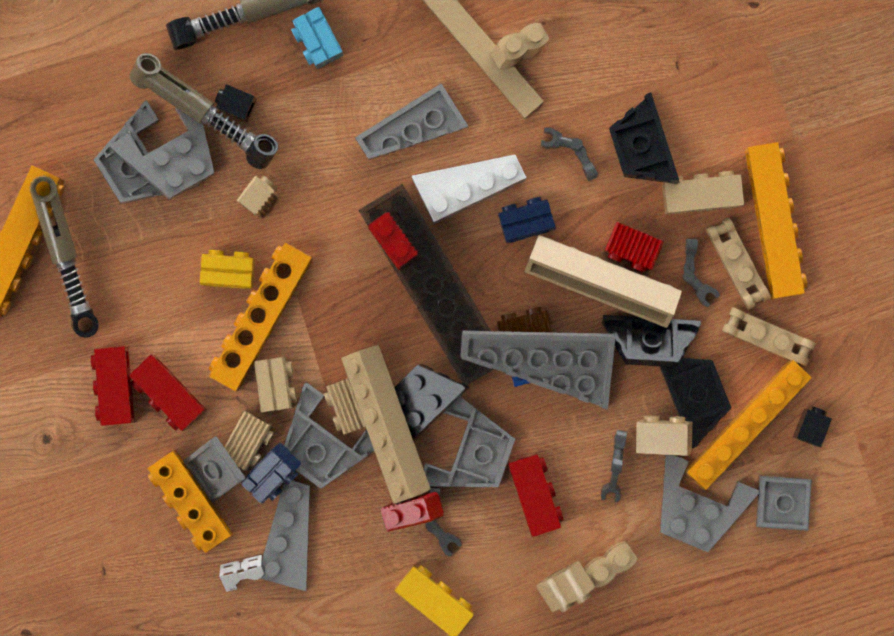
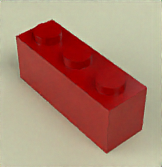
[91,346,135,426]
[129,354,207,431]
[508,453,564,537]

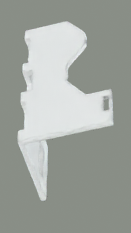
[219,555,264,592]

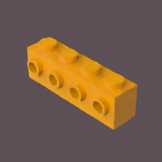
[147,450,233,553]

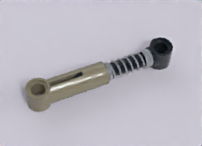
[166,0,323,50]
[130,53,278,169]
[29,176,99,338]

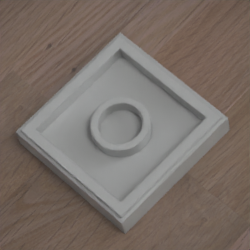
[183,436,245,503]
[756,476,812,531]

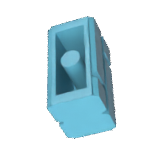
[291,7,344,69]

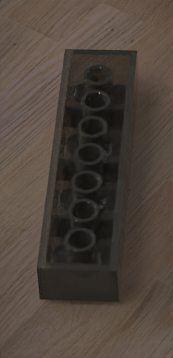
[359,184,494,385]

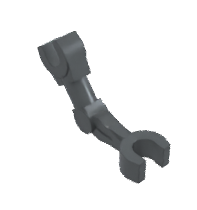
[541,127,598,182]
[682,239,720,307]
[601,430,627,502]
[425,486,462,556]

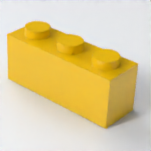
[394,565,474,636]

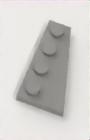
[355,84,469,160]
[261,480,310,591]

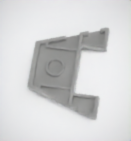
[94,100,199,204]
[109,108,214,200]
[284,382,374,489]
[424,397,515,487]
[660,455,759,552]

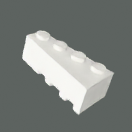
[412,155,526,224]

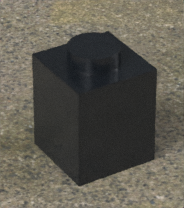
[215,84,257,123]
[793,406,832,447]

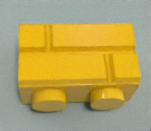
[199,250,255,289]

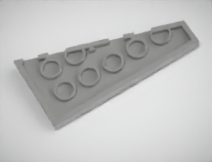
[460,331,615,410]

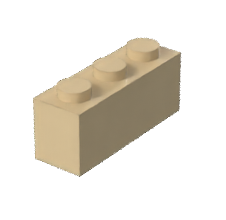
[662,171,744,215]

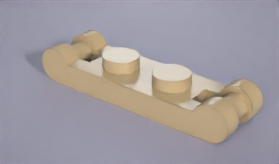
[706,217,771,310]
[722,307,816,367]

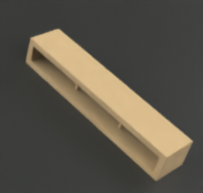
[524,235,682,328]
[341,345,431,504]

